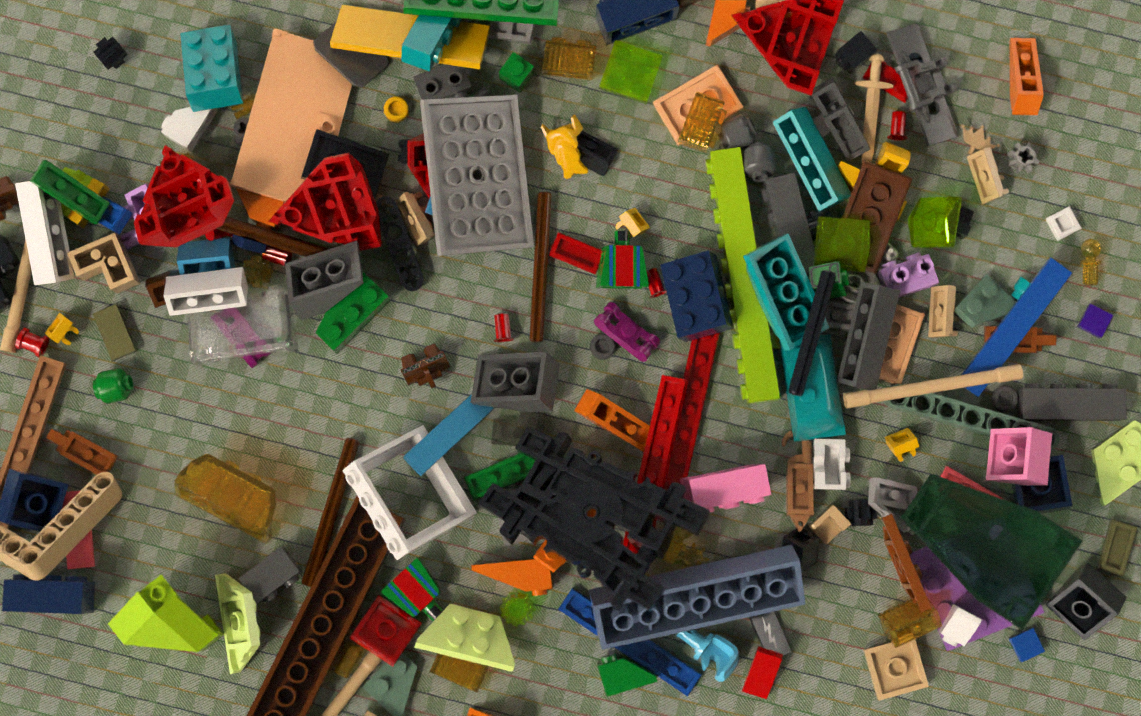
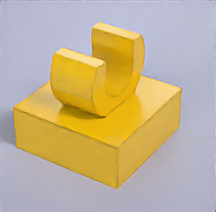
[615,208,650,238]
[45,312,79,345]
[885,428,919,462]

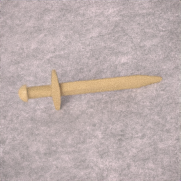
[855,53,893,164]

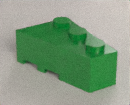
[315,271,391,354]

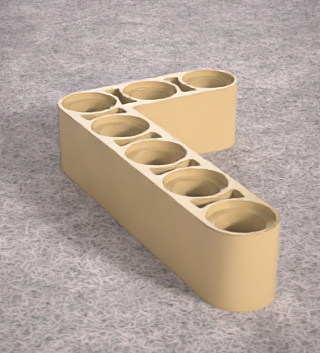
[0,472,123,580]

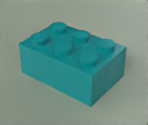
[180,24,243,112]

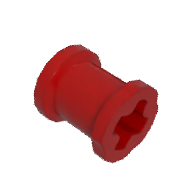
[15,327,50,358]

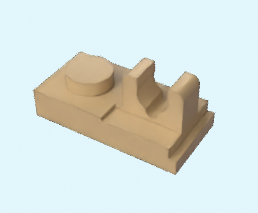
[967,147,1009,204]
[396,192,435,247]
[928,285,959,338]

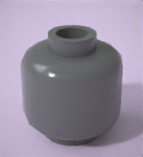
[718,114,758,150]
[742,142,776,182]

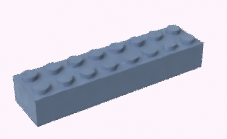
[589,545,805,650]

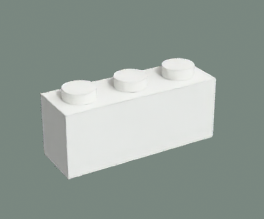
[164,267,248,316]

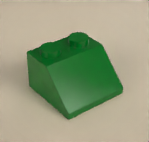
[597,653,657,697]

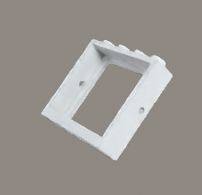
[342,425,477,560]

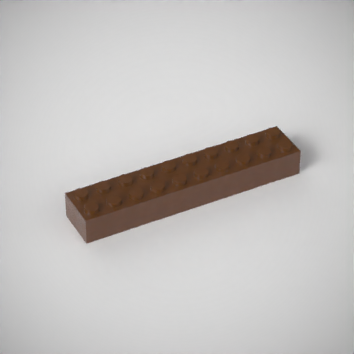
[247,495,406,716]

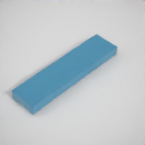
[403,394,494,476]

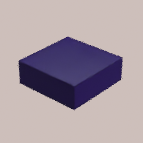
[1077,303,1113,339]

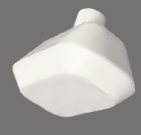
[883,243,899,262]

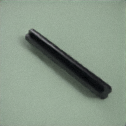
[788,270,836,396]

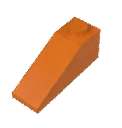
[1009,38,1044,115]
[574,389,650,452]
[471,559,552,596]

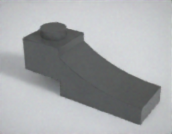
[812,78,870,161]

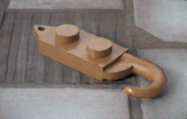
[782,430,814,532]

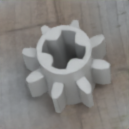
[1007,142,1040,174]

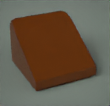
[145,271,171,308]

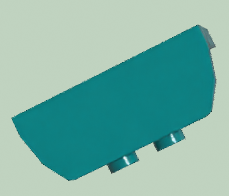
[743,233,830,351]
[779,334,846,442]

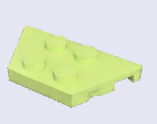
[1091,420,1141,506]
[215,573,261,674]
[415,604,515,672]

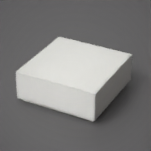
[1046,206,1082,241]

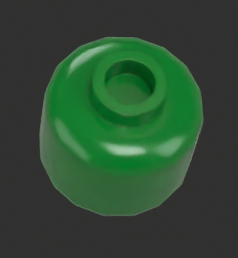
[93,368,134,404]

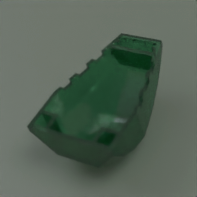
[901,474,1083,631]

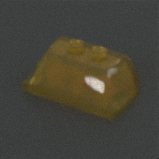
[174,454,276,544]

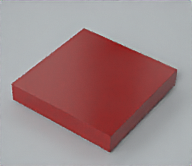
[349,595,422,667]

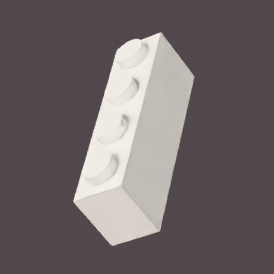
[15,181,75,285]

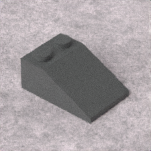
[285,241,364,320]
[471,352,560,412]

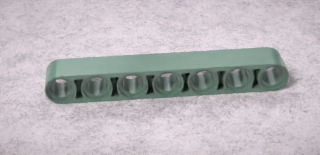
[884,384,1060,450]

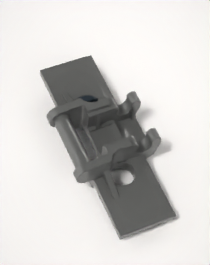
[886,23,959,146]

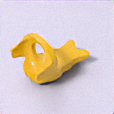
[541,115,588,179]

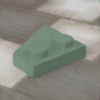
[363,652,418,716]

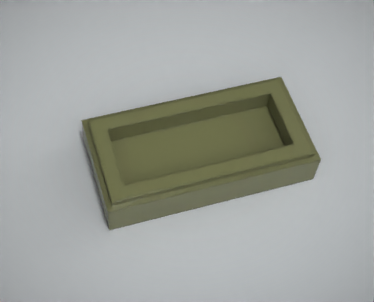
[93,304,137,361]
[1096,519,1137,576]

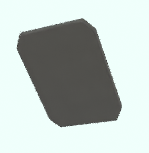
[313,22,389,88]

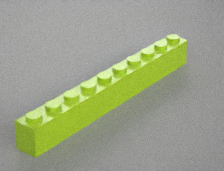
[705,147,780,405]

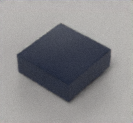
[231,234,267,254]

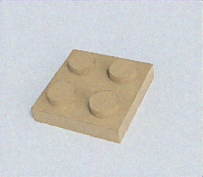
[863,636,929,701]

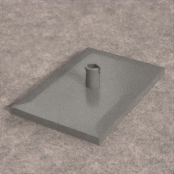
[420,95,534,256]

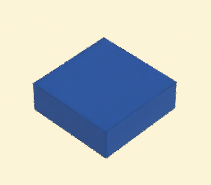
[1008,628,1045,663]

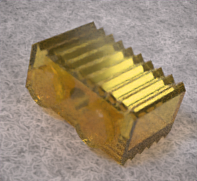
[542,37,596,80]
[678,92,727,153]
[878,597,942,648]
[430,653,489,693]

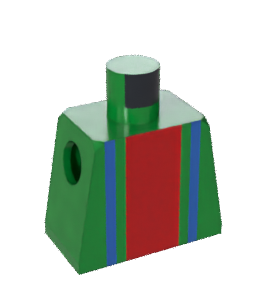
[596,231,649,289]
[381,557,444,621]

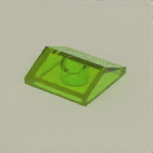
[907,196,962,248]
[814,217,870,272]

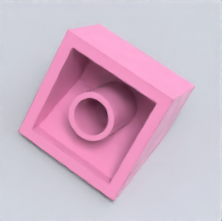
[986,427,1052,485]

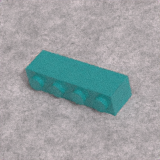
[401,15,462,72]
[773,106,851,212]

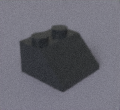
[1046,562,1127,640]

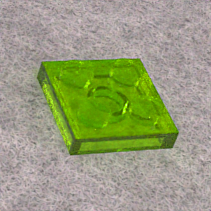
[599,40,663,105]

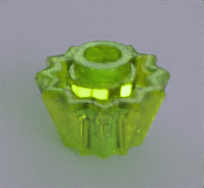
[499,590,536,627]

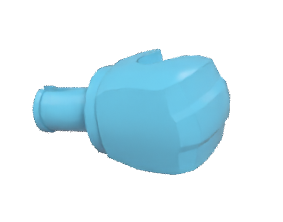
[676,629,739,682]

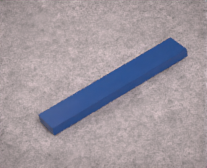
[961,257,1072,397]
[558,588,702,696]

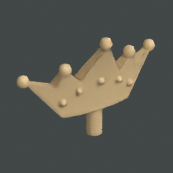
[961,124,1000,155]

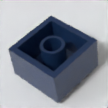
[1012,455,1073,517]
[0,468,69,531]

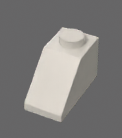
[161,107,218,153]
[939,604,982,647]

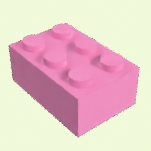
[680,464,771,513]

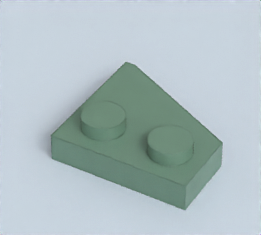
[955,274,1016,328]

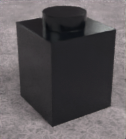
[835,31,878,74]

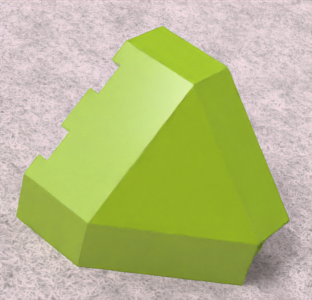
[108,574,224,652]

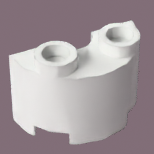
[812,439,850,490]

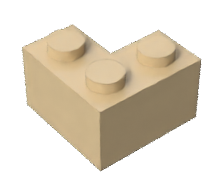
[67,233,141,294]

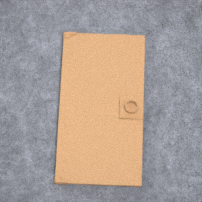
[230,29,352,202]

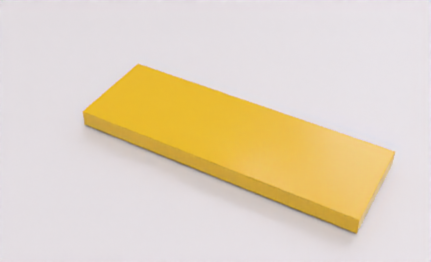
[330,5,490,69]

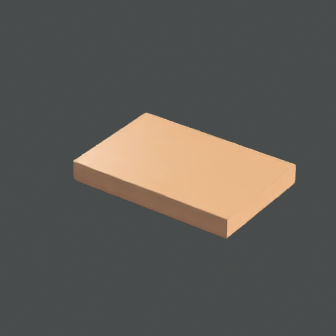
[652,64,743,146]
[879,304,925,385]

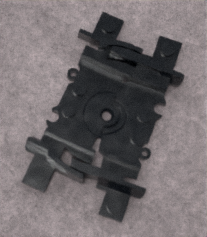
[478,426,710,612]

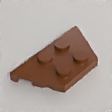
[882,514,931,612]

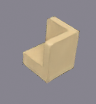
[808,505,851,544]

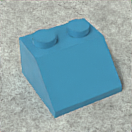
[177,238,235,275]

